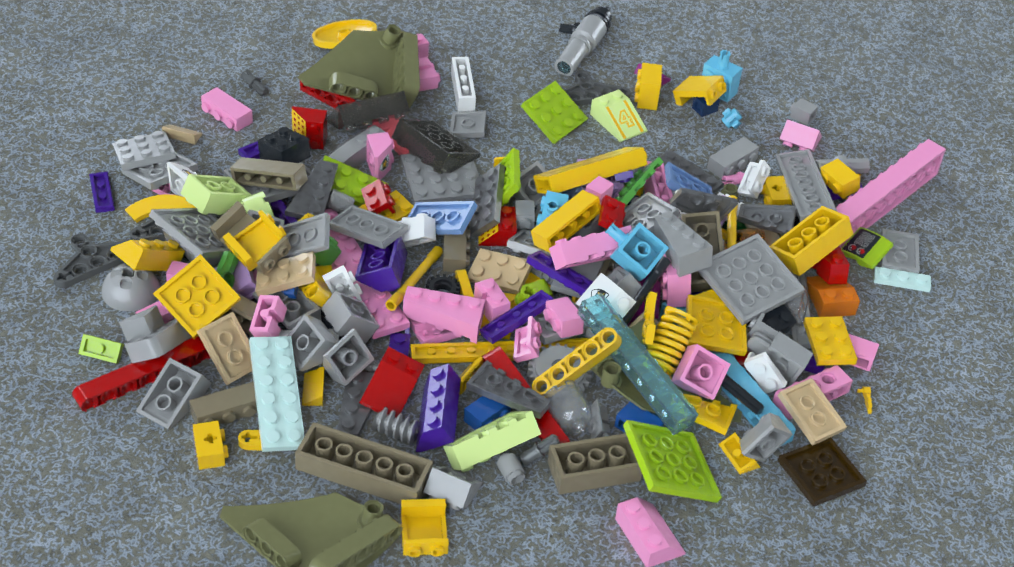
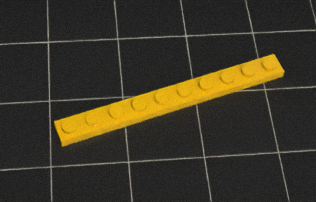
[410,338,597,364]

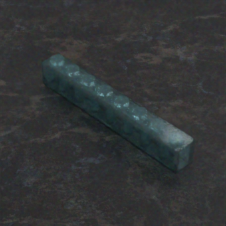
[577,293,698,435]

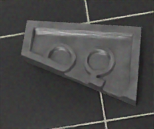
[738,204,796,235]

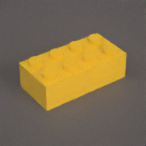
[769,206,853,276]

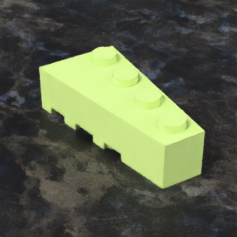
[443,411,541,472]

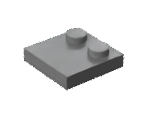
[449,111,487,138]

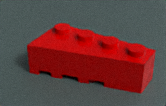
[811,246,850,285]

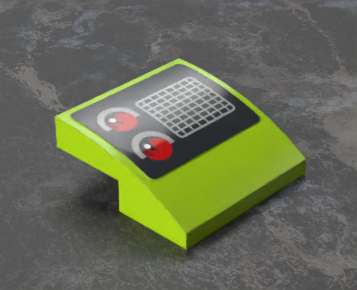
[841,227,894,269]

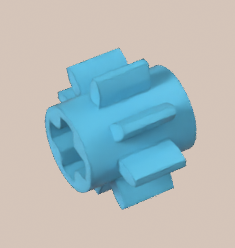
[721,108,742,129]

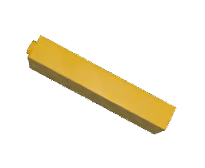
[533,147,648,194]

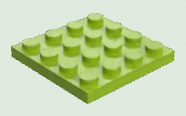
[623,420,722,503]

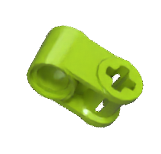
[514,279,554,305]

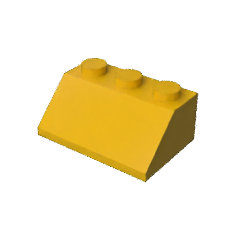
[110,239,185,271]

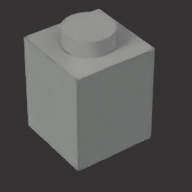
[790,98,818,126]
[515,200,535,229]

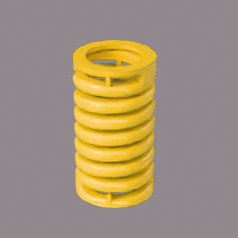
[638,306,699,381]

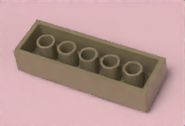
[295,422,433,504]

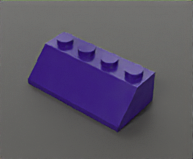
[355,236,408,292]
[416,363,461,452]

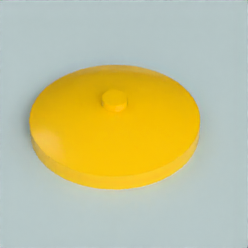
[312,19,378,49]

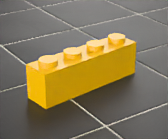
[531,190,601,253]

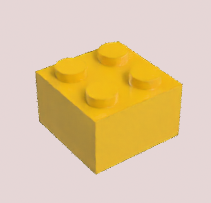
[634,63,662,110]

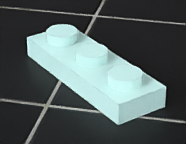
[874,266,931,292]

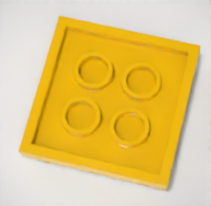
[153,254,241,339]
[686,294,747,356]

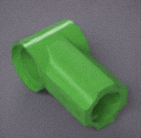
[216,251,239,288]

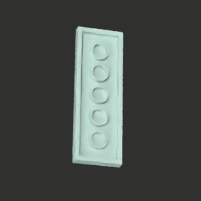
[249,336,305,452]

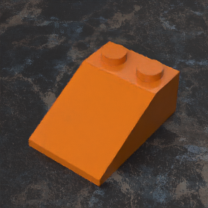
[807,276,860,317]

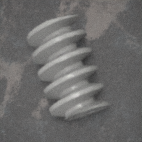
[372,407,419,446]

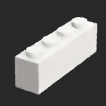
[451,57,476,112]

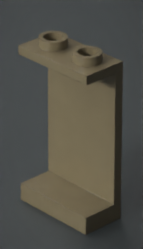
[210,201,291,275]

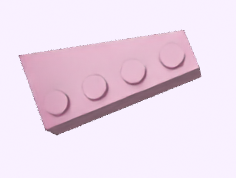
[549,225,631,270]
[403,286,485,344]

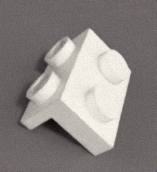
[737,160,771,199]
[322,265,363,302]
[744,351,787,394]

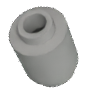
[497,453,525,485]

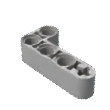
[124,318,192,363]

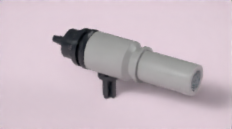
[554,7,612,76]

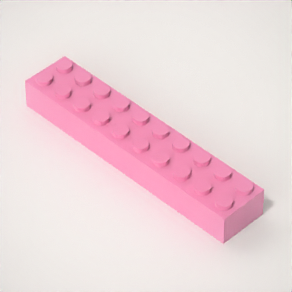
[836,139,946,248]

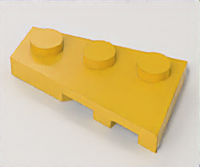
[668,392,738,435]

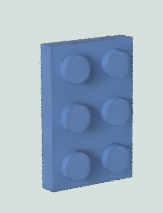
[664,162,713,194]

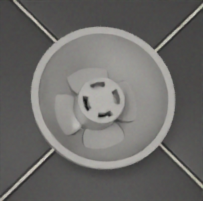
[101,264,160,311]

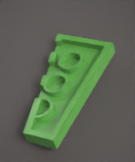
[615,157,664,206]

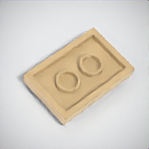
[467,248,533,294]
[255,251,316,297]
[196,312,252,385]
[778,378,847,446]

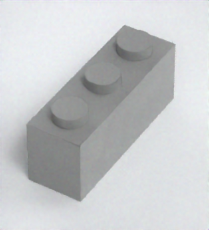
[707,137,759,179]

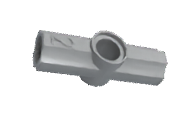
[815,155,870,174]

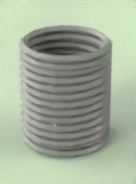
[326,189,355,213]

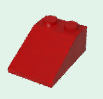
[359,346,425,418]

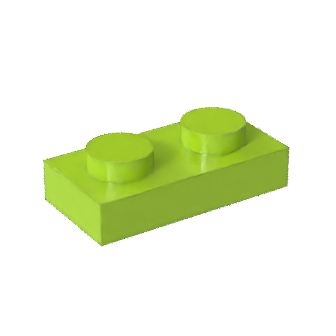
[78,334,124,364]

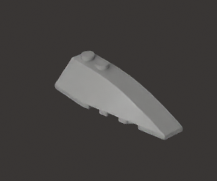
[328,125,385,168]

